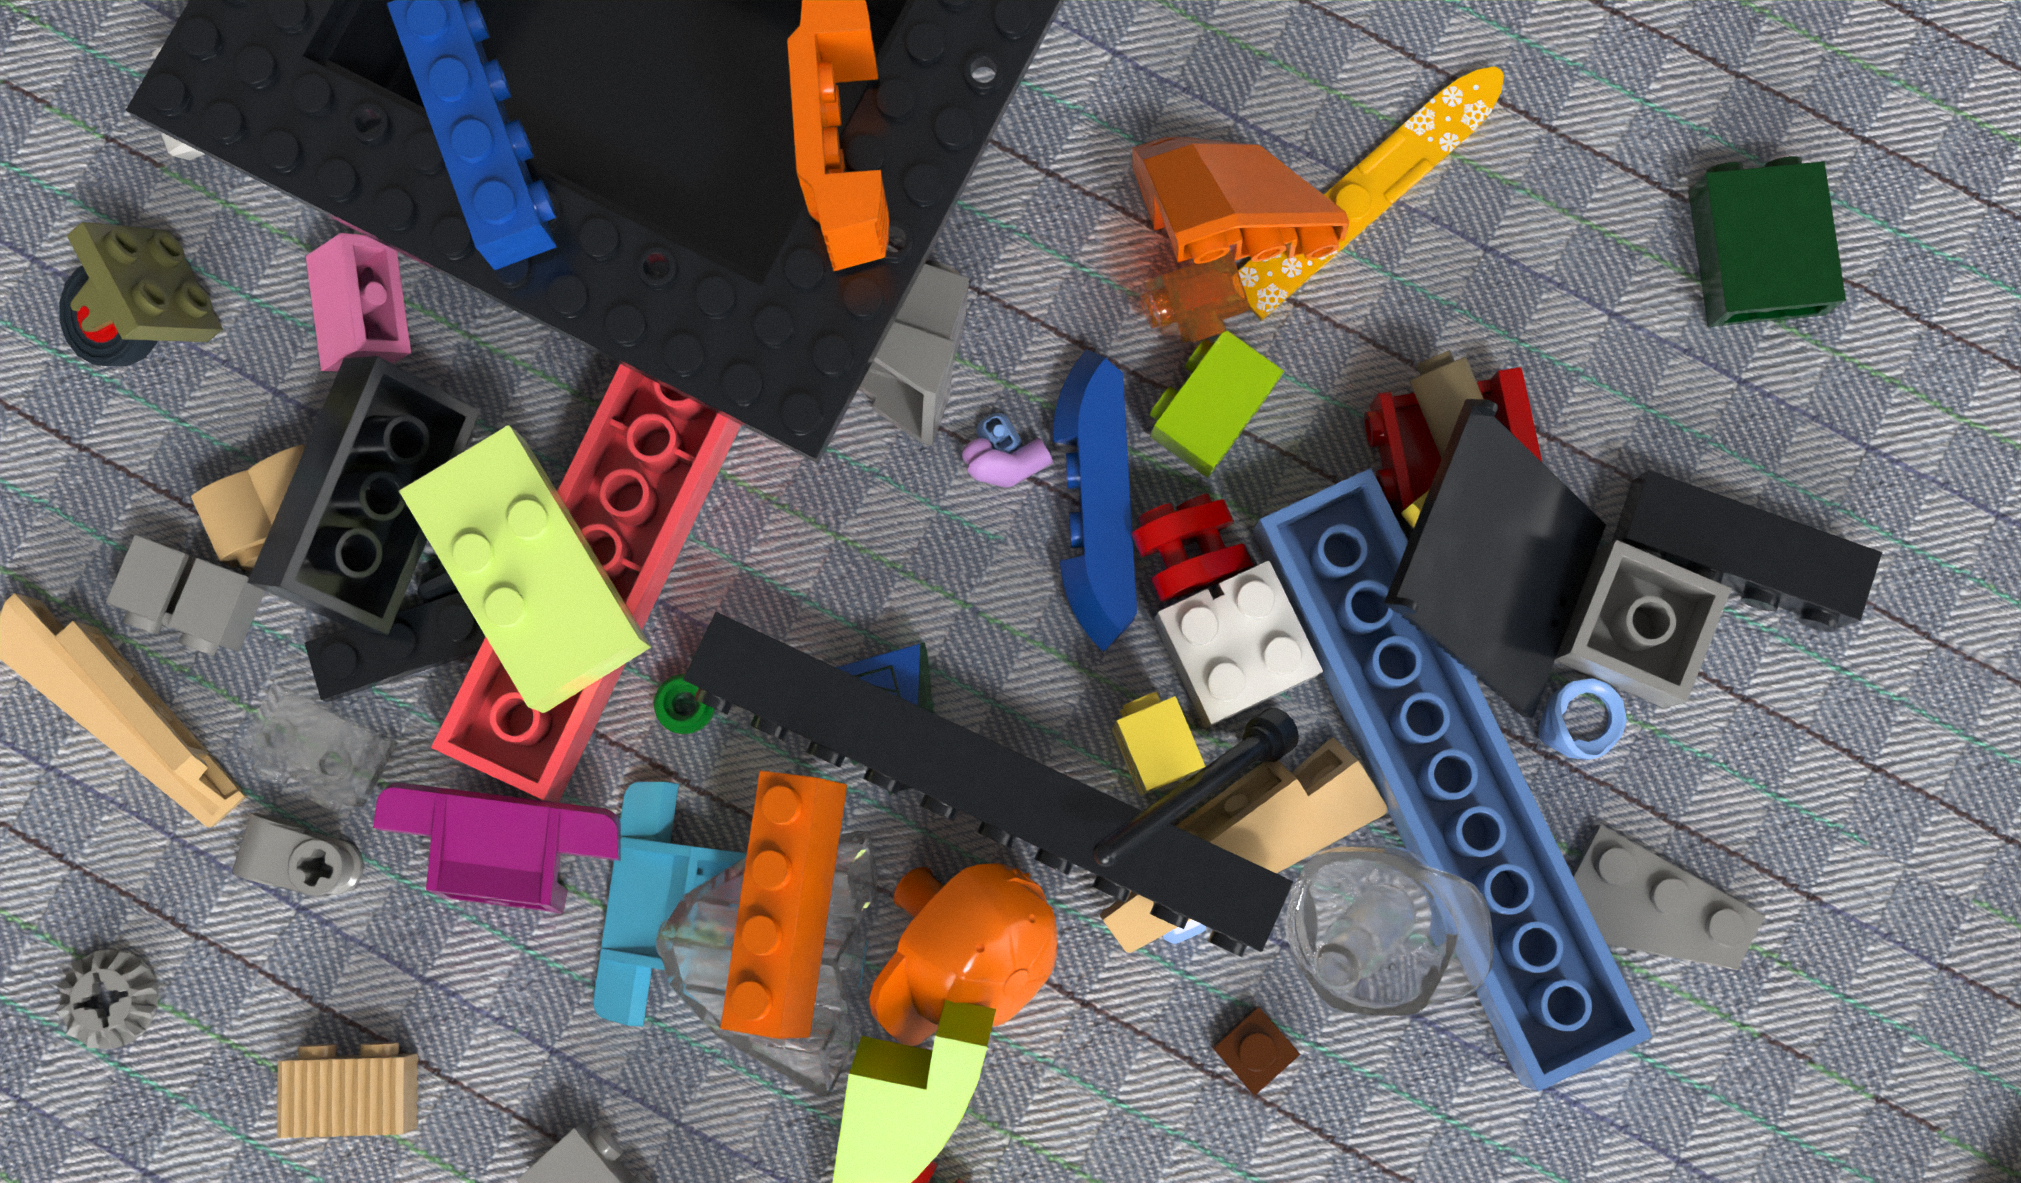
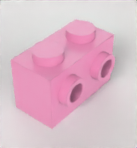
[306,233,411,372]

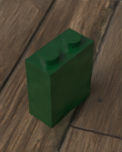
[1688,156,1846,327]

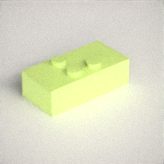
[399,425,651,713]

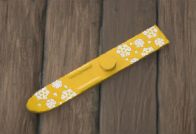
[1226,66,1504,322]

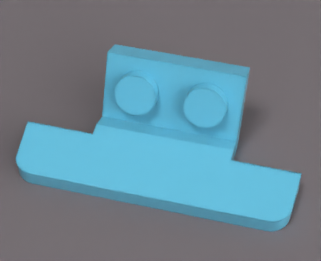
[593,782,747,1027]

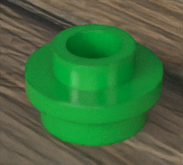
[654,673,715,735]

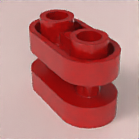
[1131,493,1254,602]

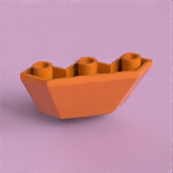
[1132,136,1349,264]

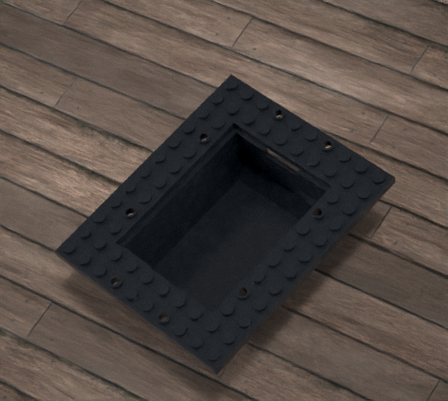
[126,0,1064,464]

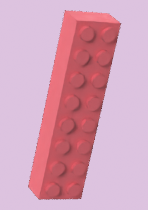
[431,364,741,803]

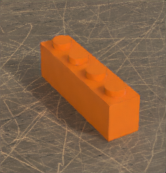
[720,770,847,1039]

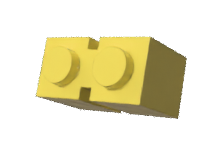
[1112,692,1206,796]

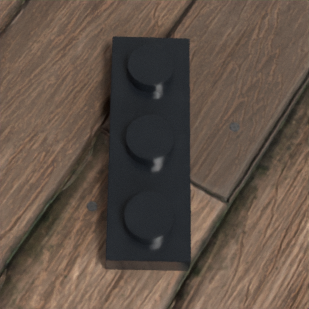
[304,593,486,702]

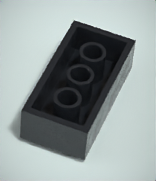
[247,356,480,635]

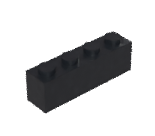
[1612,470,1882,632]

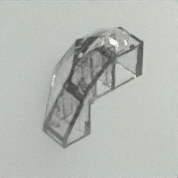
[656,831,878,1097]

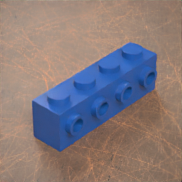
[387,0,557,270]

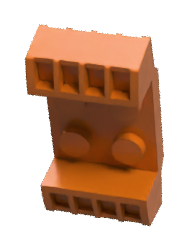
[787,0,889,271]

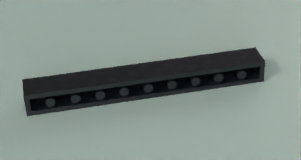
[683,612,1294,957]

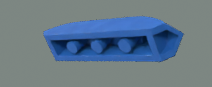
[1053,349,1137,652]

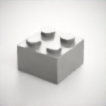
[1555,540,1732,708]

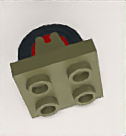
[59,222,223,367]

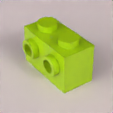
[1149,329,1284,478]

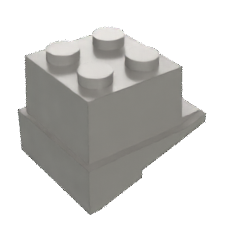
[858,245,969,446]

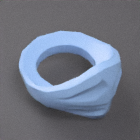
[1538,678,1627,760]

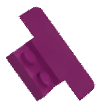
[373,782,621,914]

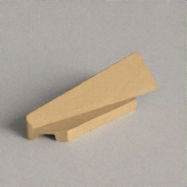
[0,593,248,827]
[1100,737,1387,953]

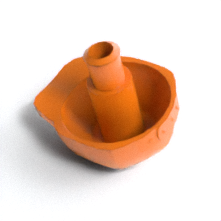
[869,863,1057,1046]

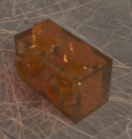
[1140,251,1251,343]

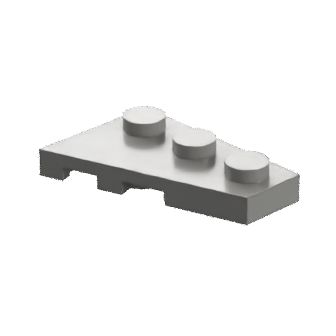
[1572,825,1765,970]

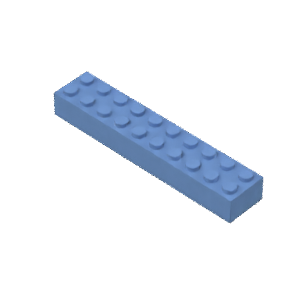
[1252,468,1652,1092]

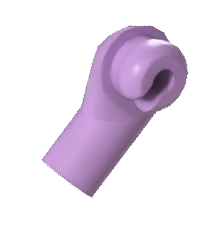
[962,437,1053,488]

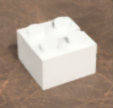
[1153,561,1323,729]

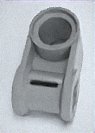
[231,813,364,896]

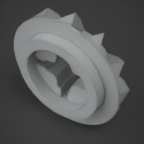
[55,949,158,1049]

